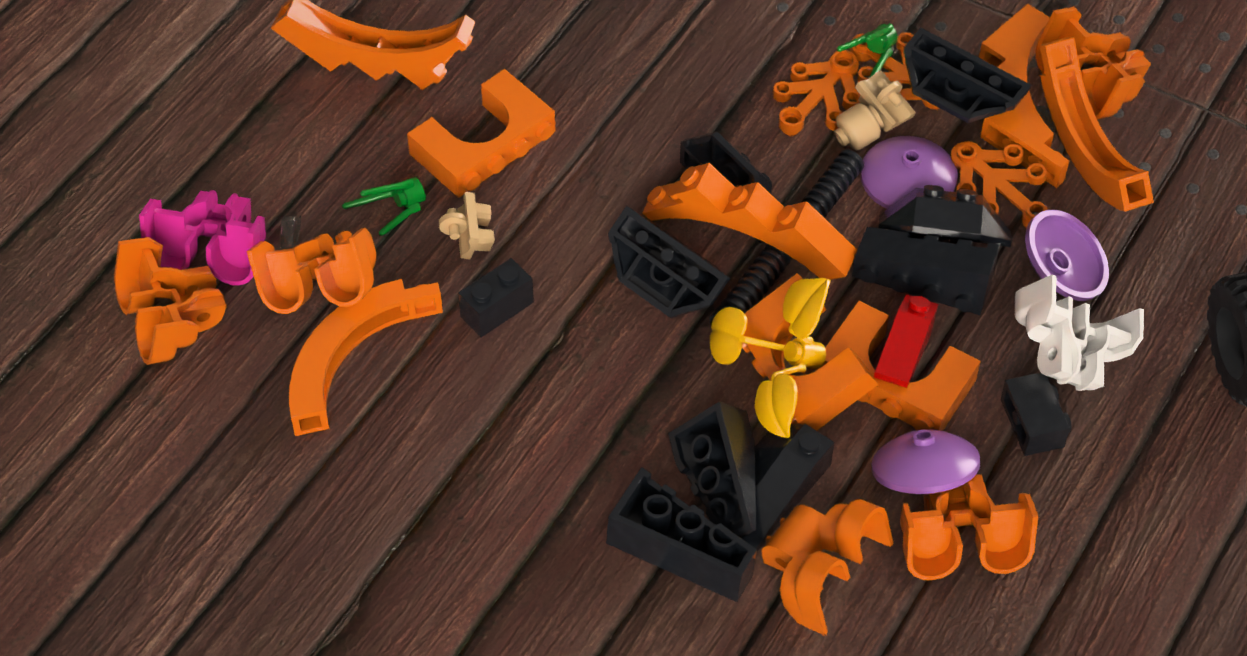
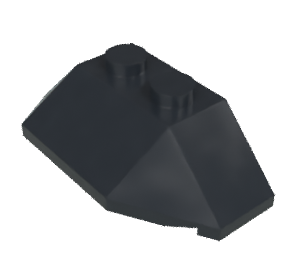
[903,27,1031,123]
[680,132,772,243]
[878,185,1012,247]
[608,206,730,318]

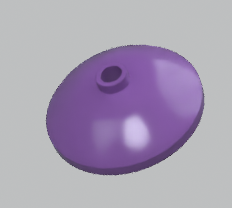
[861,136,958,209]
[1025,210,1109,301]
[872,429,980,494]

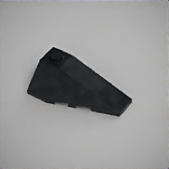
[741,424,834,552]

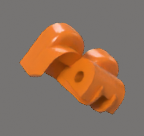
[1036,7,1151,120]
[247,228,376,314]
[114,237,226,365]
[900,474,1039,580]
[762,499,893,636]

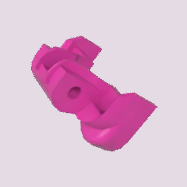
[139,190,266,285]

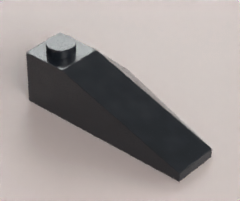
[668,401,756,538]

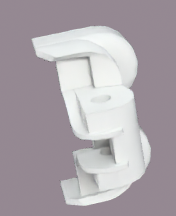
[1014,274,1144,391]

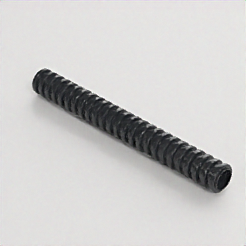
[709,149,864,326]

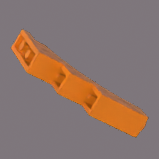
[979,4,1070,188]

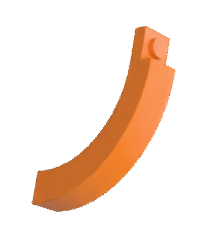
[1040,37,1154,212]
[289,279,443,436]

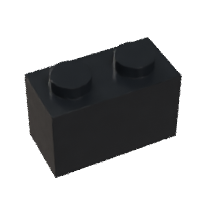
[458,258,534,337]
[1000,372,1072,456]

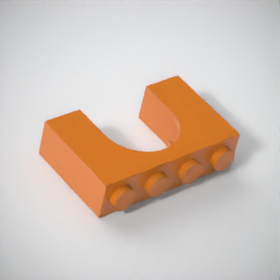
[407,69,556,198]
[742,273,878,431]
[817,301,981,431]

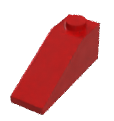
[874,294,939,388]

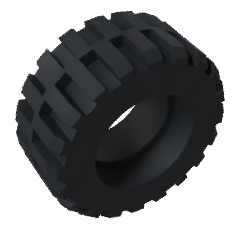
[1207,272,1247,407]

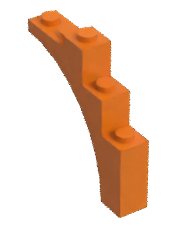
[271,0,475,90]
[642,163,857,280]

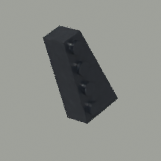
[852,227,1000,315]
[606,467,757,602]

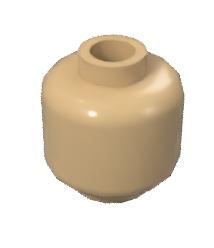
[834,103,883,150]

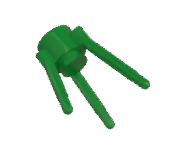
[837,23,898,78]
[342,177,426,236]

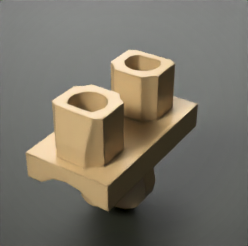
[855,70,916,132]
[439,192,495,259]

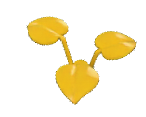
[710,278,831,438]

